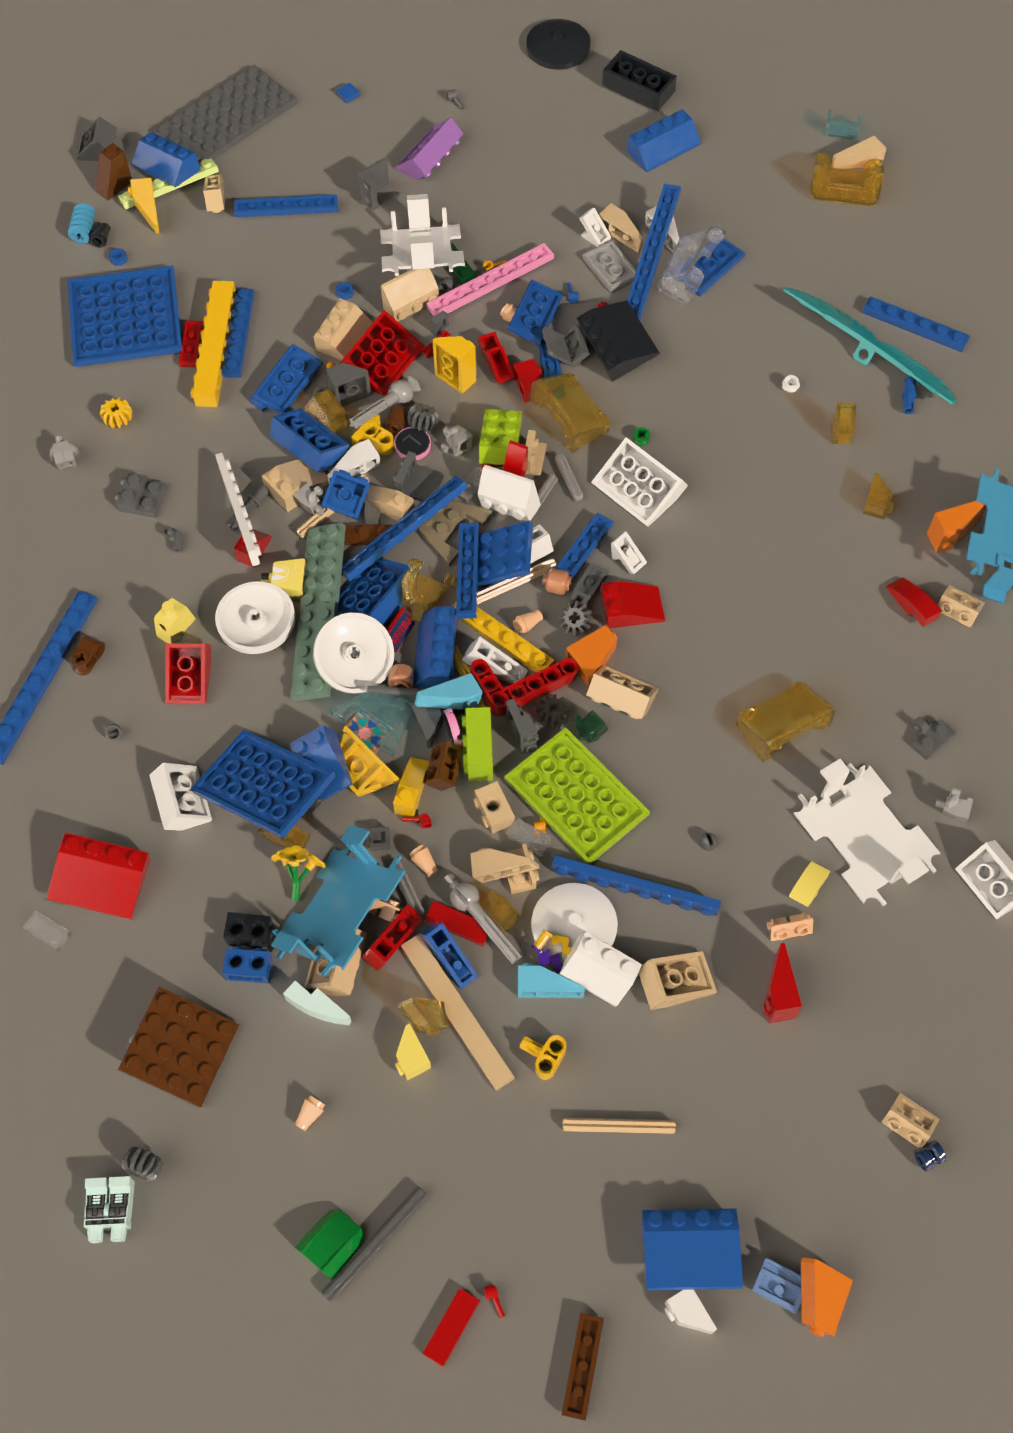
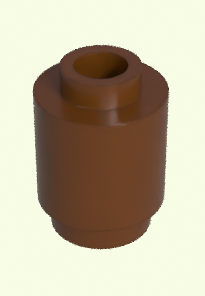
[385,405,408,433]

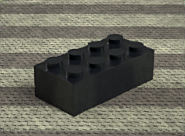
[602,50,677,111]

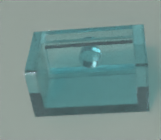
[824,109,862,141]

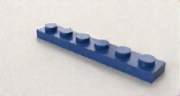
[234,194,338,217]
[222,288,255,378]
[862,296,970,352]
[456,523,479,619]

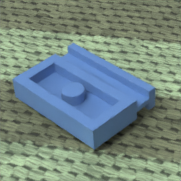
[751,1258,801,1314]

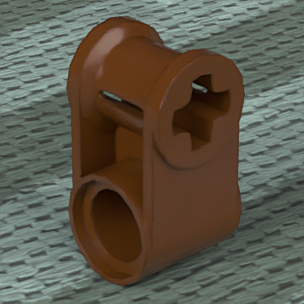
[70,636,105,676]

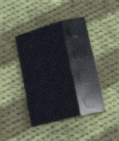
[576,300,660,382]

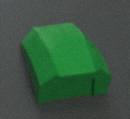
[295,1210,364,1280]

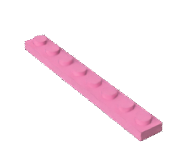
[426,243,554,316]

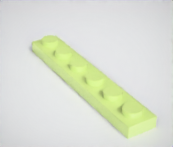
[118,158,219,209]

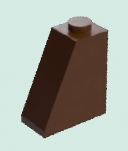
[96,143,132,201]

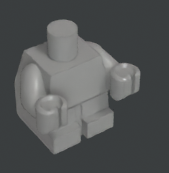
[440,425,473,456]
[49,436,79,470]
[294,483,325,515]
[935,787,973,823]

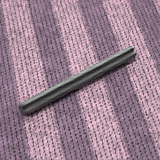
[321,1186,427,1301]

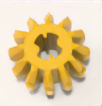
[100,397,132,429]

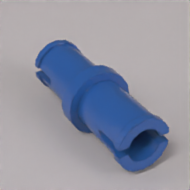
[902,377,917,414]

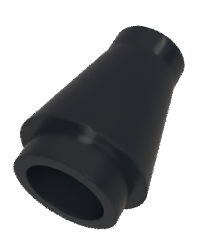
[90,223,111,248]

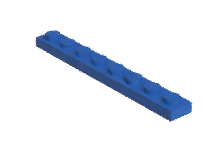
[341,475,468,581]
[552,856,721,916]

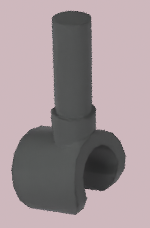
[446,89,464,110]

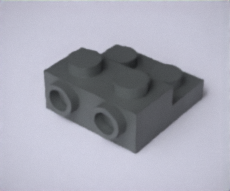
[115,472,167,518]
[506,699,539,753]

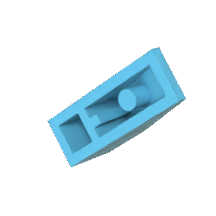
[415,673,482,710]
[518,963,585,998]

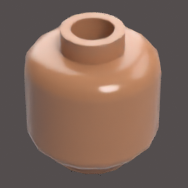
[542,568,572,595]
[388,664,414,688]

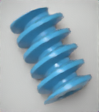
[68,203,96,244]

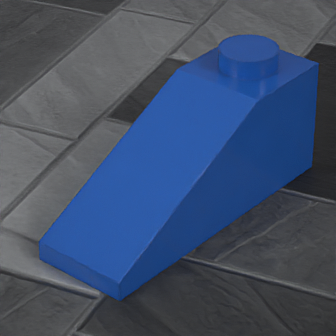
[419,921,478,989]

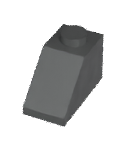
[412,704,443,748]

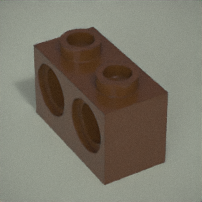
[425,741,463,791]

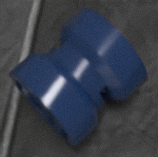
[914,1140,947,1172]

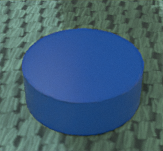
[109,248,127,266]
[336,282,354,300]

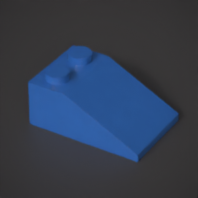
[290,725,353,801]

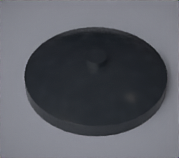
[526,19,591,70]

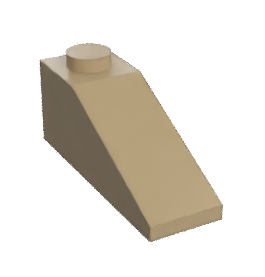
[831,136,887,170]
[203,174,225,213]
[599,203,643,253]
[365,485,414,521]
[470,848,540,883]

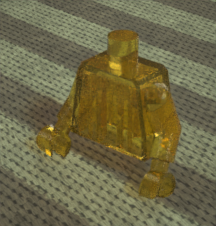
[401,558,457,622]

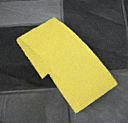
[789,861,830,907]

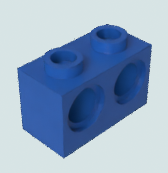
[222,946,272,984]

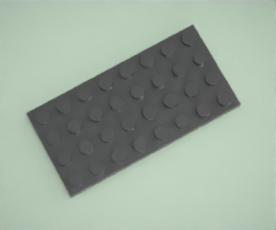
[153,64,297,163]

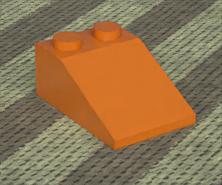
[927,501,987,552]

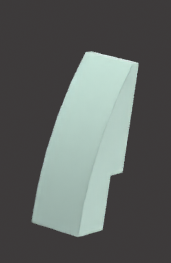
[283,981,352,1025]

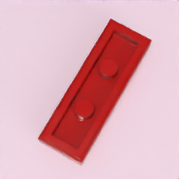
[178,321,204,368]
[425,901,489,947]
[422,1288,480,1367]

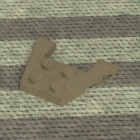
[417,500,493,567]

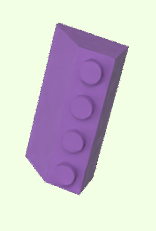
[395,117,463,180]

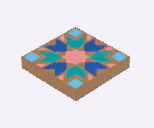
[338,708,394,754]

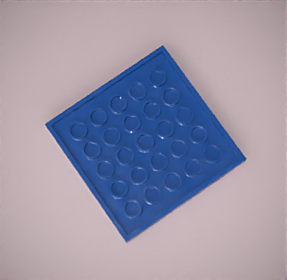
[68,265,182,367]

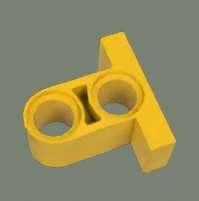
[351,415,394,455]

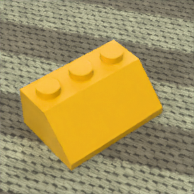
[433,336,476,394]

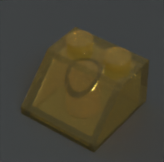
[303,388,349,434]

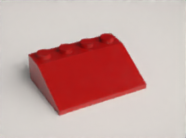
[339,310,425,396]
[47,832,150,920]

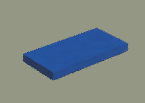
[673,235,745,297]
[507,279,563,345]
[252,343,323,414]

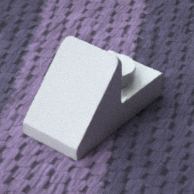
[579,208,612,247]
[611,531,647,575]

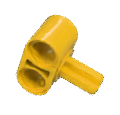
[520,1035,566,1080]

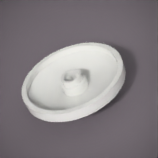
[215,581,295,654]
[313,613,394,694]
[531,883,618,964]

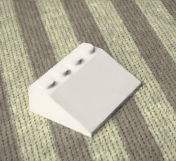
[591,437,688,527]

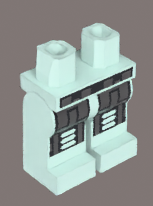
[83,1176,135,1243]

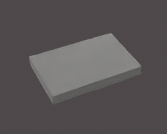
[583,241,636,293]

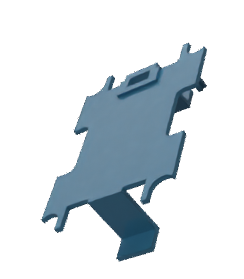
[966,468,1013,604]
[271,825,406,977]

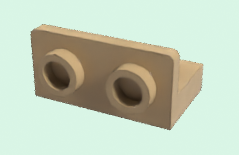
[525,430,547,476]
[938,585,985,627]
[507,843,539,894]
[882,1093,940,1148]

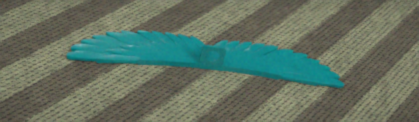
[783,287,956,405]

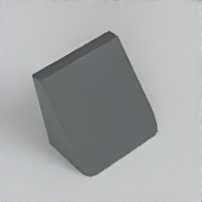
[364,502,381,525]

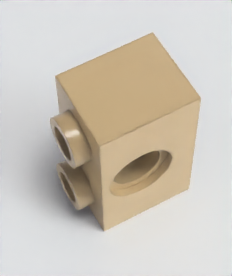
[473,781,515,834]

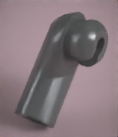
[163,526,183,553]

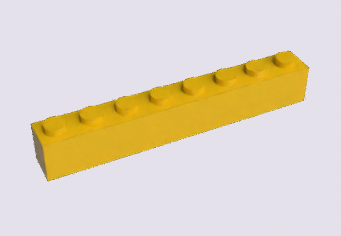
[191,281,236,407]

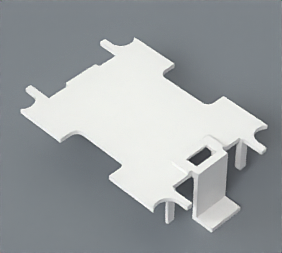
[380,194,465,276]
[793,759,941,906]

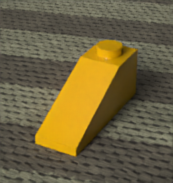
[128,178,160,234]
[393,757,429,817]

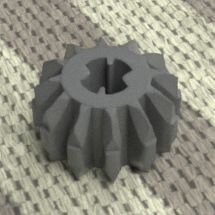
[408,403,439,432]
[559,601,593,635]
[121,1146,163,1181]

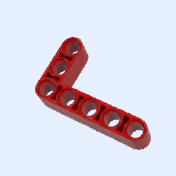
[470,658,578,716]

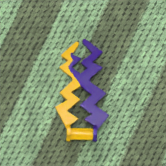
[531,929,572,974]

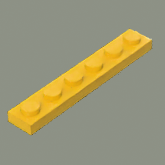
[452,601,554,673]

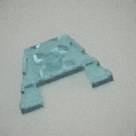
[329,684,414,757]

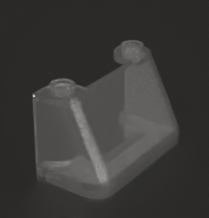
[657,226,727,307]

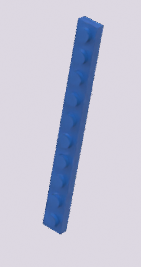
[627,184,681,321]
[0,591,98,765]

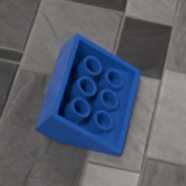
[338,558,422,627]
[641,1208,743,1290]

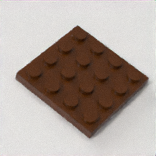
[118,987,240,1108]

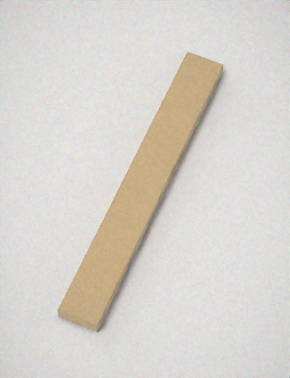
[401,934,515,1091]

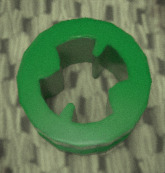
[633,427,650,446]

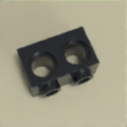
[223,912,273,949]

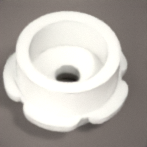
[782,375,800,392]

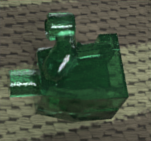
[573,710,609,743]

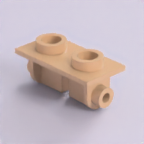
[368,898,404,922]
[767,913,813,941]

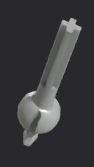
[349,376,421,429]
[444,873,523,965]

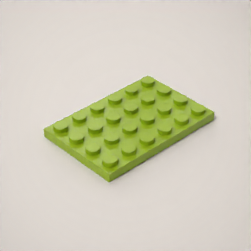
[504,727,650,865]

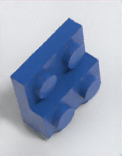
[321,470,371,520]

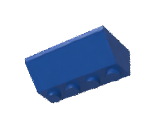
[627,109,701,172]
[132,132,201,188]
[270,408,349,473]
[413,606,459,688]

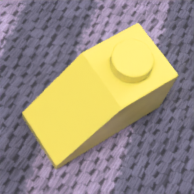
[395,1023,431,1081]

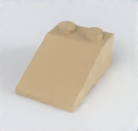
[262,459,329,512]
[638,951,717,1010]

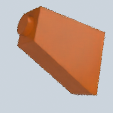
[566,625,618,686]
[801,1257,853,1338]

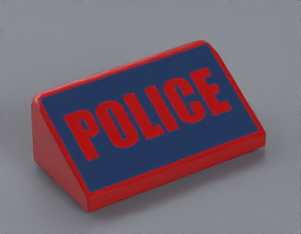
[387,607,415,652]

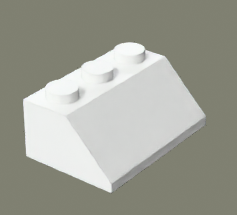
[477,465,541,521]
[149,763,212,831]
[955,840,1013,919]
[559,932,642,1007]

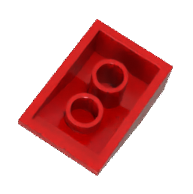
[600,581,665,629]
[165,643,211,704]
[762,942,802,1023]

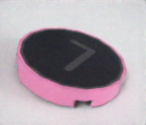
[394,427,431,460]
[443,708,463,747]

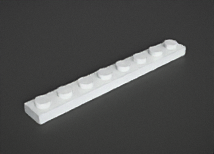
[215,453,261,566]

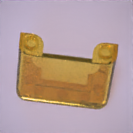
[810,152,884,206]
[530,372,610,453]
[736,681,836,763]

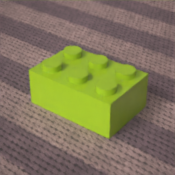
[479,409,522,465]
[462,707,493,782]

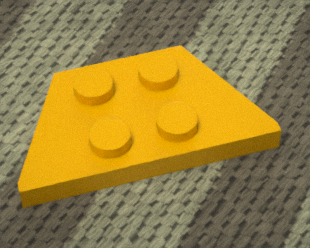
[340,726,401,797]

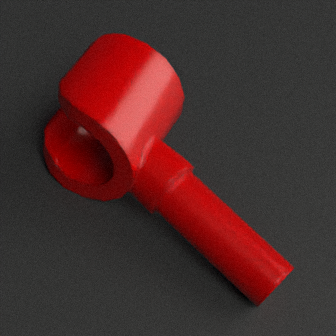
[402,813,432,829]
[484,1285,505,1319]

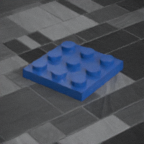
[478,520,533,587]

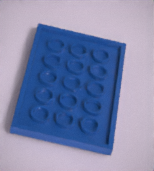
[191,729,336,839]

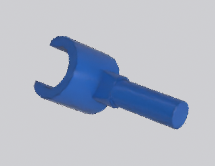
[567,282,579,303]

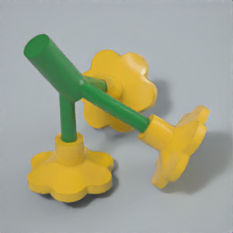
[271,845,326,901]

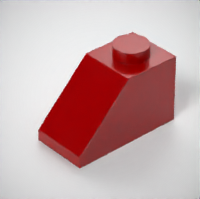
[513,358,542,403]
[233,529,272,568]

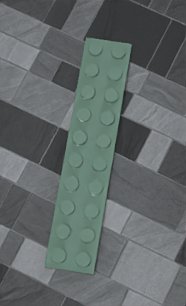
[290,522,346,702]

